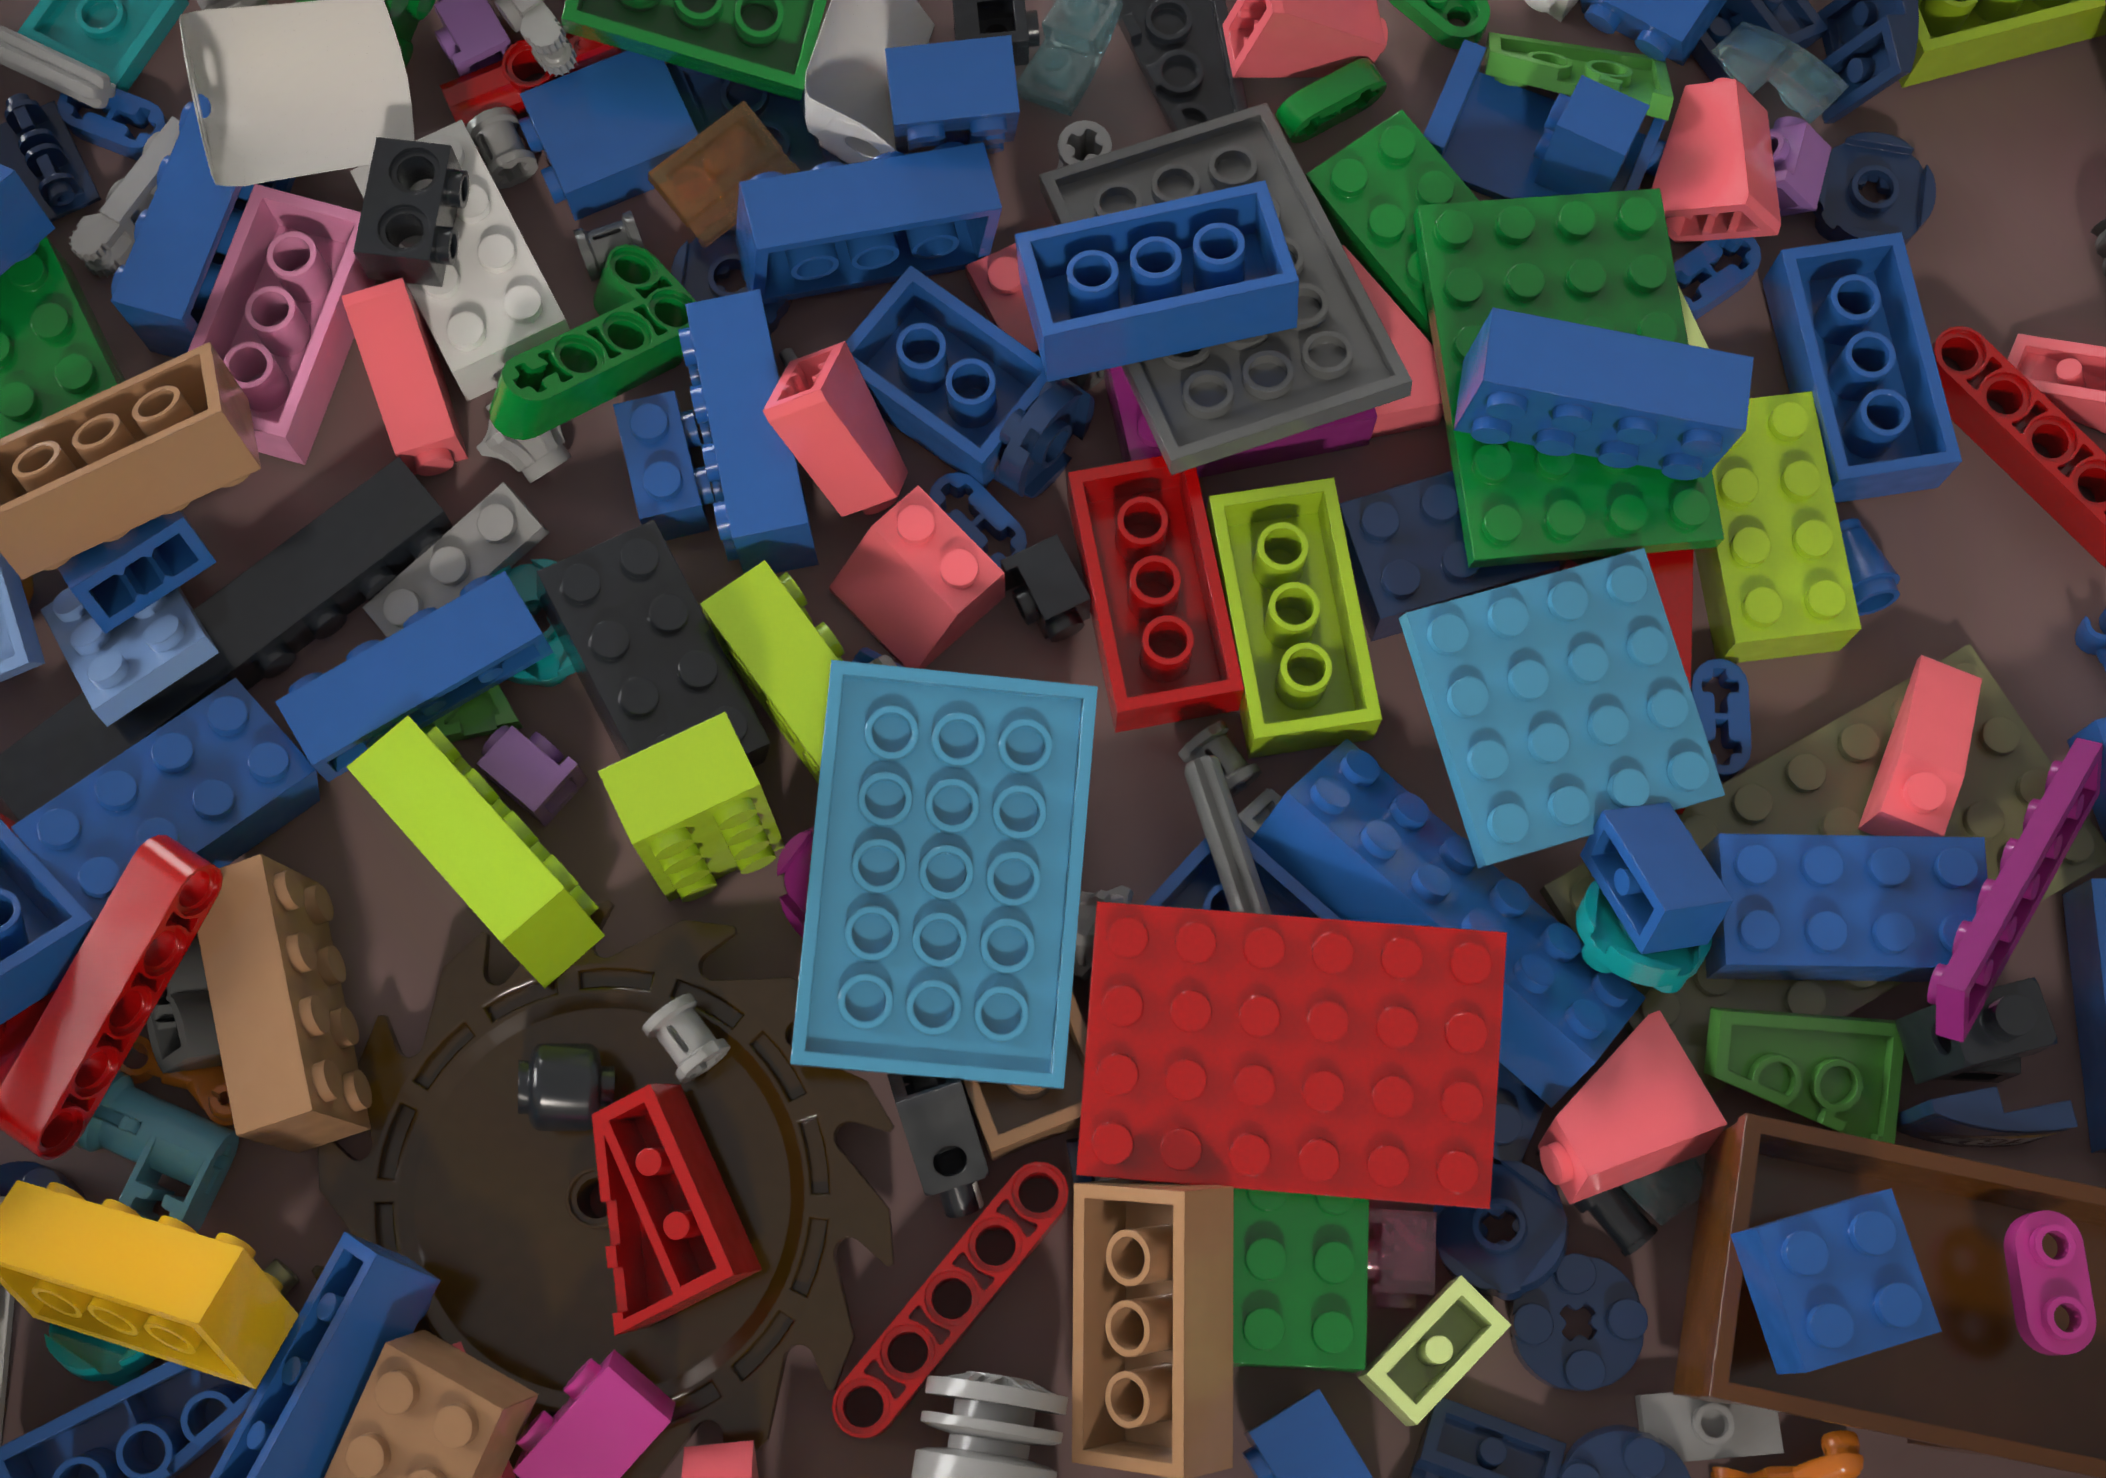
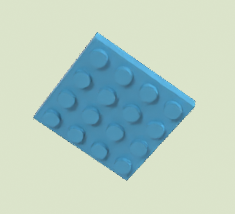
[1399,548,1725,868]

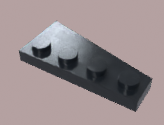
[1107,0,1248,132]

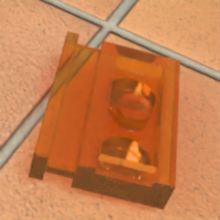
[648,101,800,248]

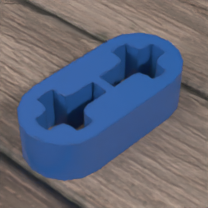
[57,88,168,161]
[1674,237,1761,320]
[929,472,1027,568]
[1691,658,1752,782]

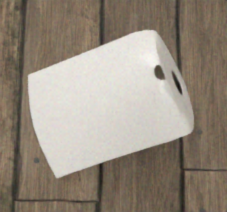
[179,0,414,186]
[805,0,935,164]

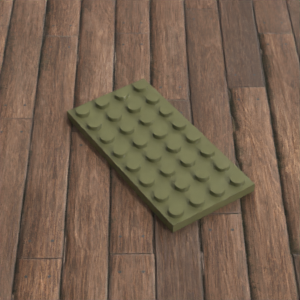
[1540,644,2106,1095]

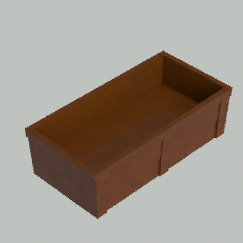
[1673,1113,2106,1478]

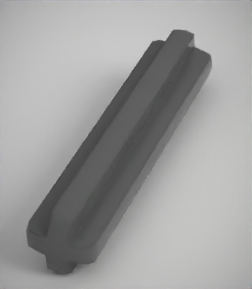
[1184,755,1272,915]

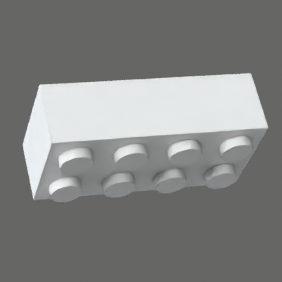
[350,120,570,402]

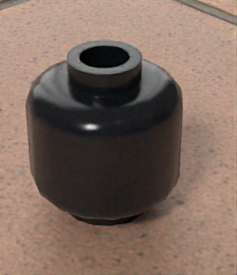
[518,1043,615,1131]

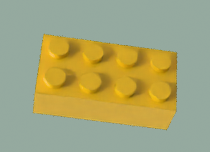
[0,1180,299,1389]

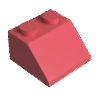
[829,485,1005,669]

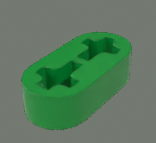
[1275,58,1387,144]

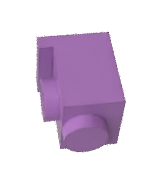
[434,0,512,77]
[1770,116,1832,216]
[476,725,588,827]

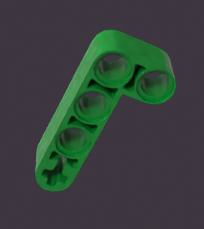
[489,244,696,440]

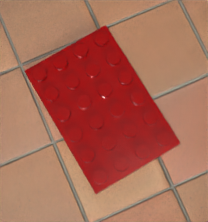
[1076,901,1507,1209]

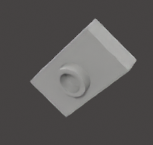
[1635,1392,1784,1462]

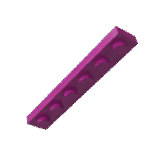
[1927,738,2103,1042]

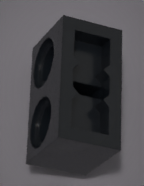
[353,137,469,287]

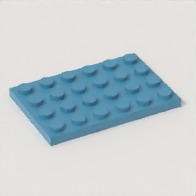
[790,660,1098,1089]

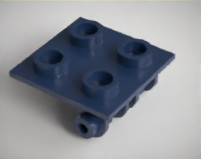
[0,93,102,222]

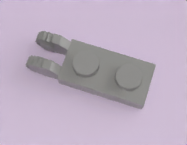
[494,0,577,77]
[69,116,180,278]

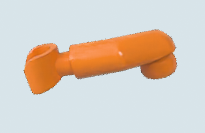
[120,1035,234,1126]
[1711,1430,1864,1478]

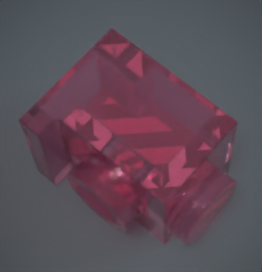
[1368,1208,1437,1310]

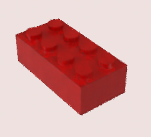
[1067,456,1244,733]

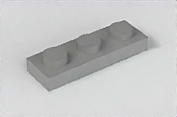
[362,482,550,637]

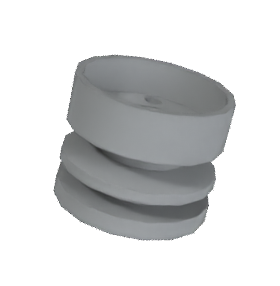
[911,1371,1068,1478]

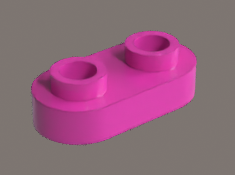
[2004,1210,2096,1356]

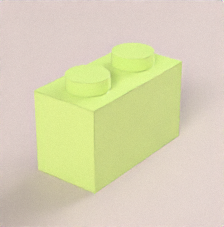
[1357,1275,1511,1426]

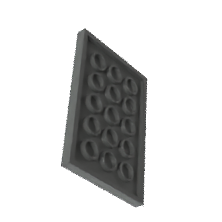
[1039,103,1412,475]

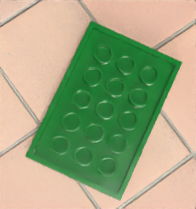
[1413,188,1724,568]

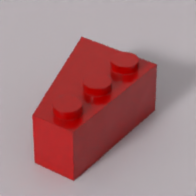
[592,1084,762,1336]

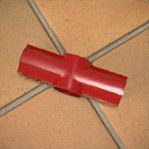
[439,33,622,127]

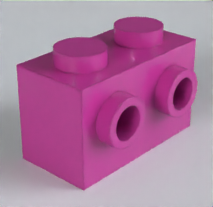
[513,1349,676,1478]

